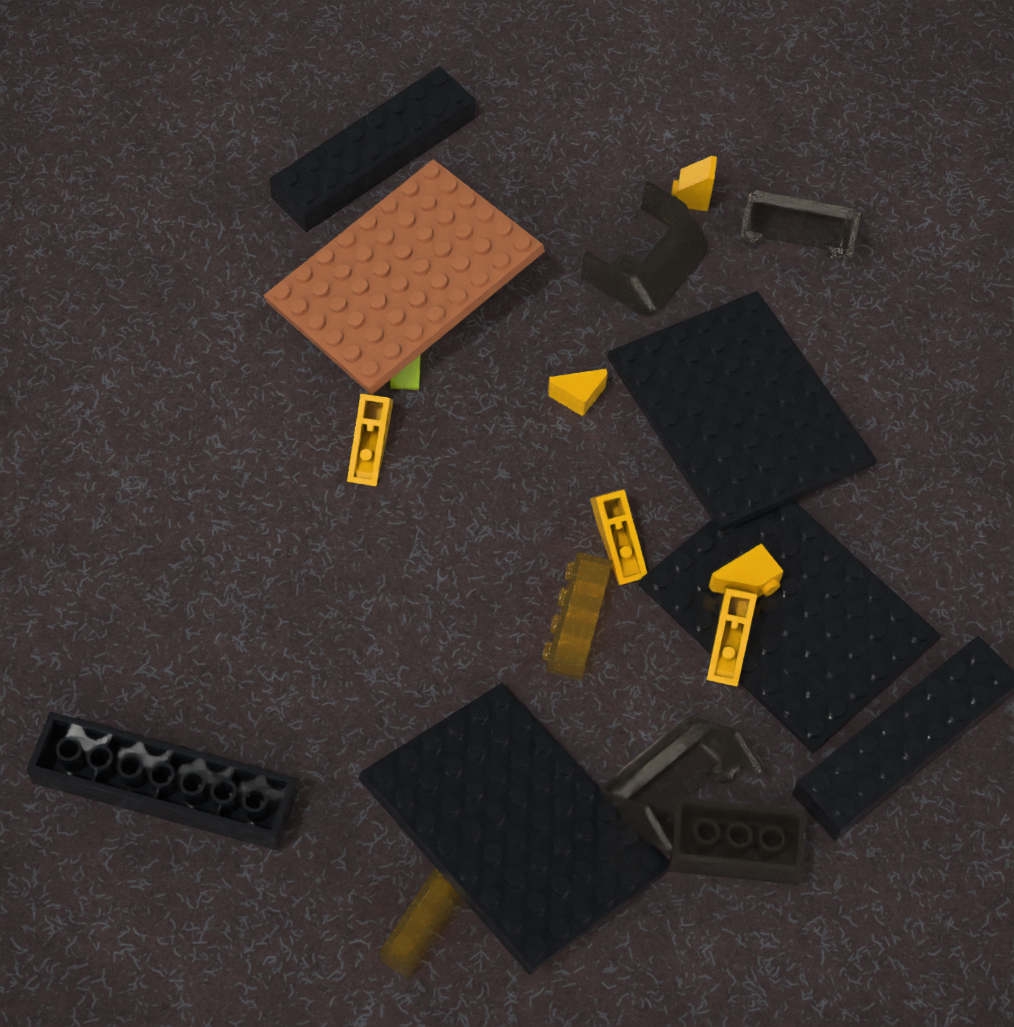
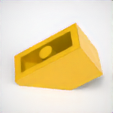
[671,156,717,211]
[709,544,784,598]

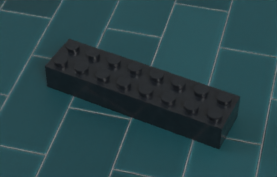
[270,66,475,233]
[792,635,1014,841]
[26,712,298,851]

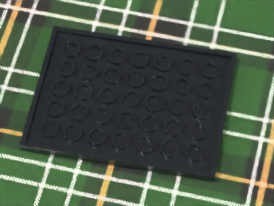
[607,291,876,532]
[638,500,941,754]
[358,682,671,976]

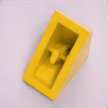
[548,369,607,416]

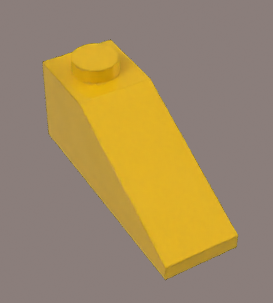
[347,394,393,486]
[590,490,647,585]
[707,587,757,687]

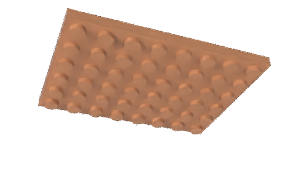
[263,159,545,395]

